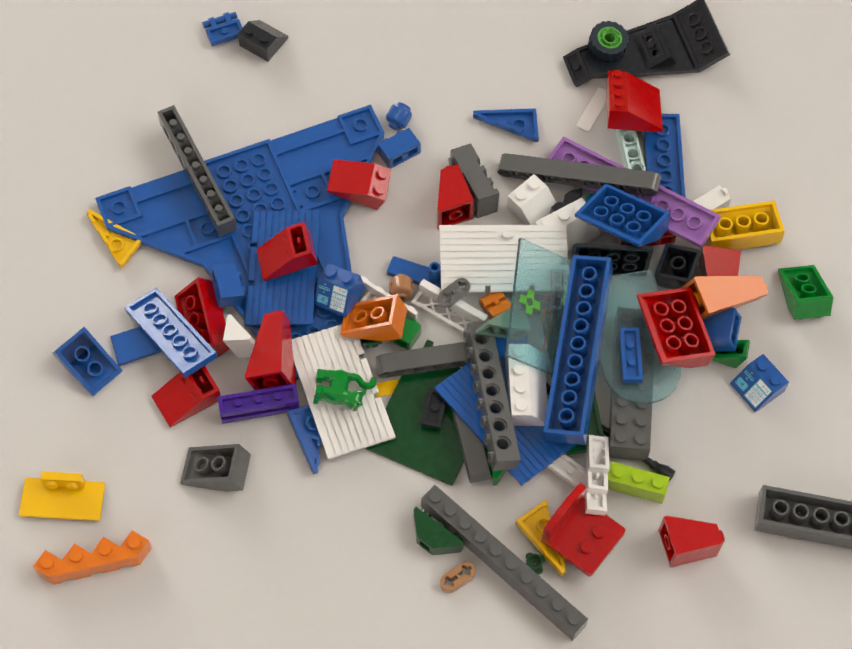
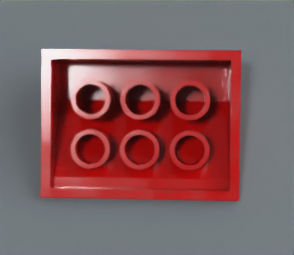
[606,70,663,132]
[636,287,716,368]

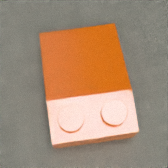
[340,294,407,342]

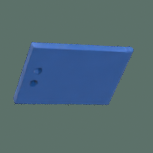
[110,327,161,366]

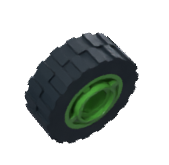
[588,21,629,62]

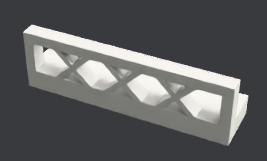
[411,279,488,334]

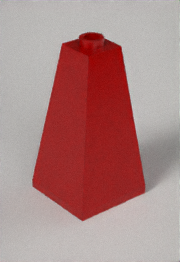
[699,245,741,276]
[245,310,296,390]

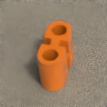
[479,292,513,320]

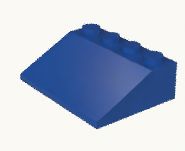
[575,184,670,247]

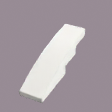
[585,435,610,516]

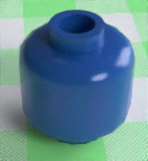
[386,102,412,130]

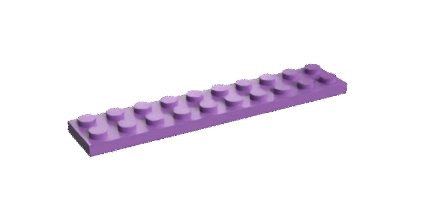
[548,136,721,248]

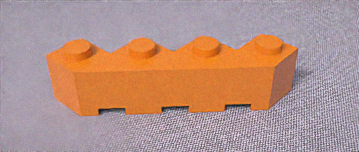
[33,530,152,585]

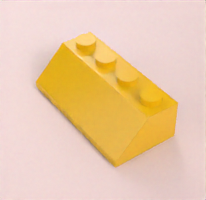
[705,200,785,250]

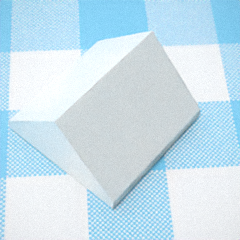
[223,314,255,358]

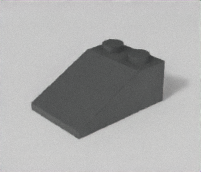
[180,444,251,492]

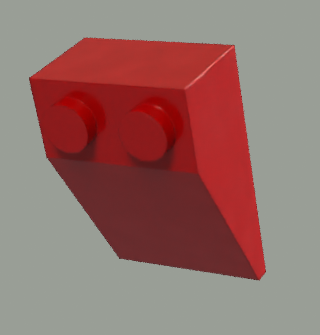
[326,159,391,210]

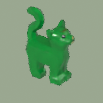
[313,369,377,411]

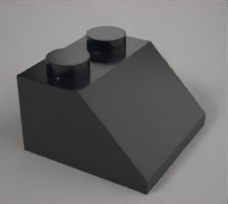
[238,20,289,62]
[654,243,702,289]

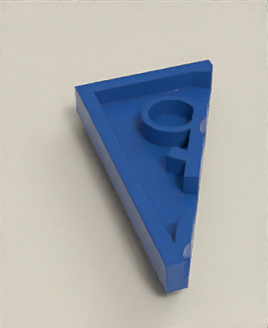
[473,108,539,142]
[287,405,321,475]

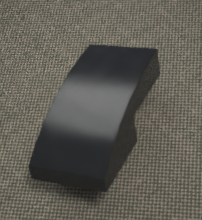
[550,189,583,214]

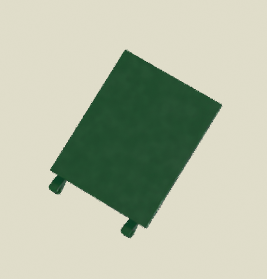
[366,340,464,486]

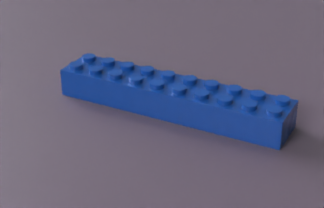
[543,255,613,445]

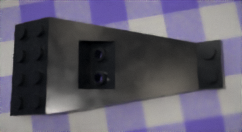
[563,0,730,87]

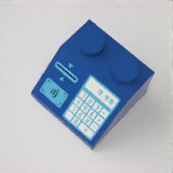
[314,264,366,318]
[730,354,789,413]

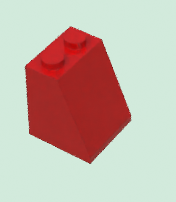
[437,164,474,230]
[658,516,725,568]

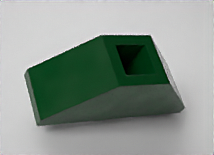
[413,507,464,555]

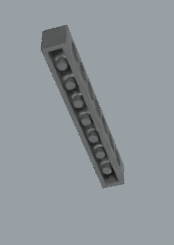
[157,105,237,237]
[463,322,521,471]

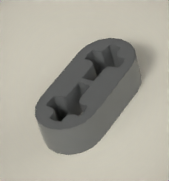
[437,278,470,308]

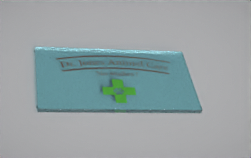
[505,238,572,375]

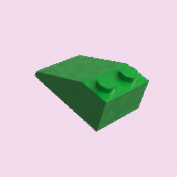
[778,265,834,320]

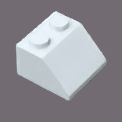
[506,174,556,225]

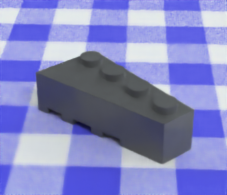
[448,143,499,218]

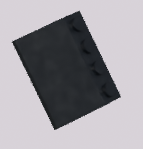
[571,243,654,277]

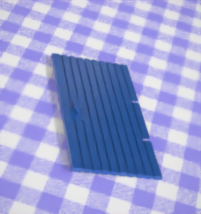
[244,210,320,326]
[434,360,576,486]

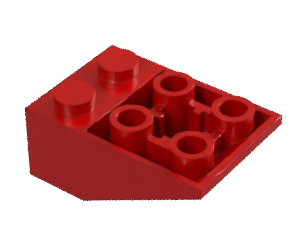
[257,222,318,281]
[151,366,221,428]

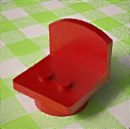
[541,483,626,577]

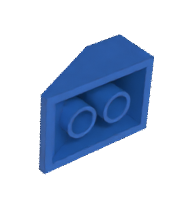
[52,327,123,396]

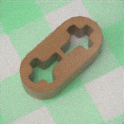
[440,562,475,593]

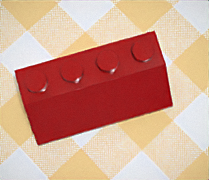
[174,277,230,357]

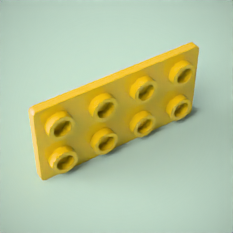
[19,471,105,521]

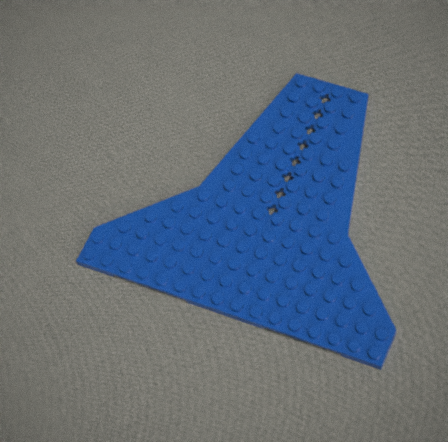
[95,105,384,380]

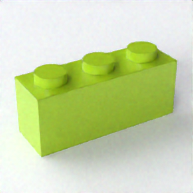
[608,461,670,504]

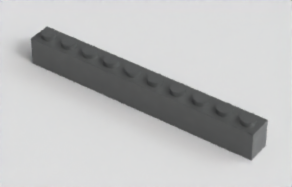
[421,485,588,641]

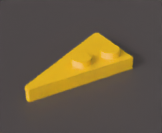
[87,209,142,269]
[515,500,566,577]

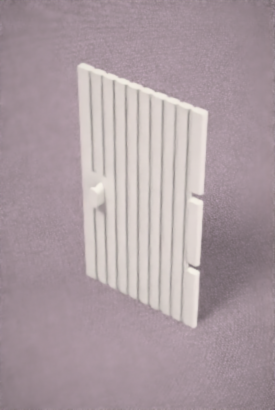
[439,225,569,293]
[292,324,396,460]

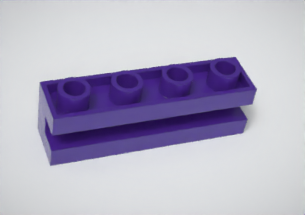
[218,384,300,424]

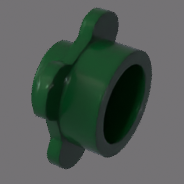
[526,552,545,575]

